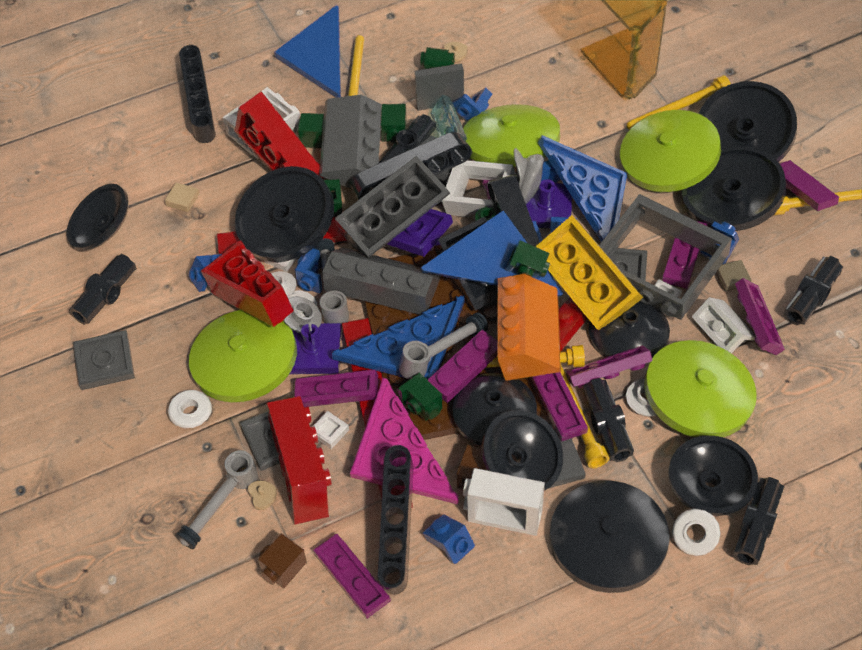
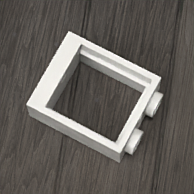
[223,87,300,159]
[442,161,519,218]
[463,468,545,536]

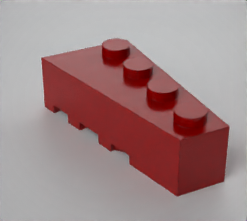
[234,91,324,180]
[201,240,294,327]
[267,396,332,525]

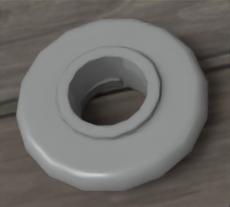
[284,296,322,333]

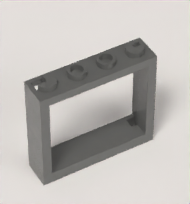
[599,194,732,320]

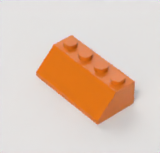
[498,274,561,381]

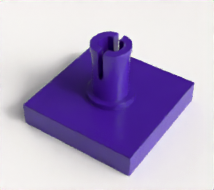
[526,179,572,228]
[387,209,453,257]
[289,323,341,375]

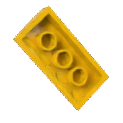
[536,215,643,330]

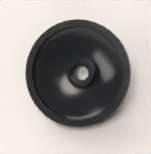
[67,184,128,250]
[588,301,670,358]
[452,373,537,446]
[481,410,563,491]
[668,435,758,516]

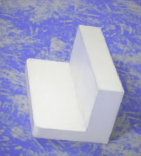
[692,297,756,354]

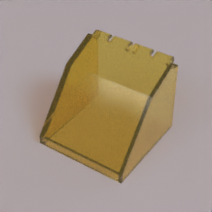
[581,0,667,99]

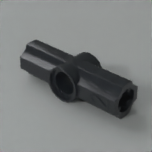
[379,114,436,164]
[69,253,137,325]
[784,256,843,325]
[583,378,634,463]
[733,477,785,566]

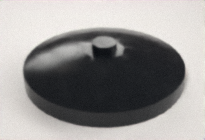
[699,81,797,162]
[682,146,786,231]
[235,166,334,262]
[550,481,670,593]

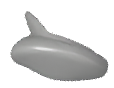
[514,148,544,204]

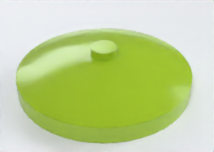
[462,104,560,167]
[620,110,721,192]
[189,310,297,403]
[644,340,757,437]

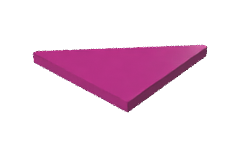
[350,378,459,505]

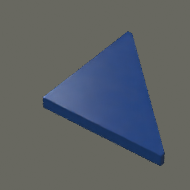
[274,5,341,98]
[538,135,627,242]
[420,211,564,297]
[332,296,465,380]

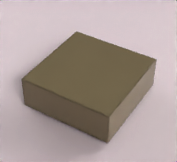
[716,260,751,292]

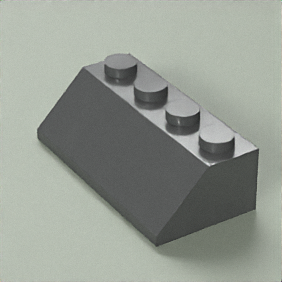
[319,95,382,189]
[335,156,450,258]
[322,248,441,315]

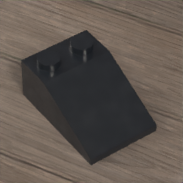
[433,217,498,311]

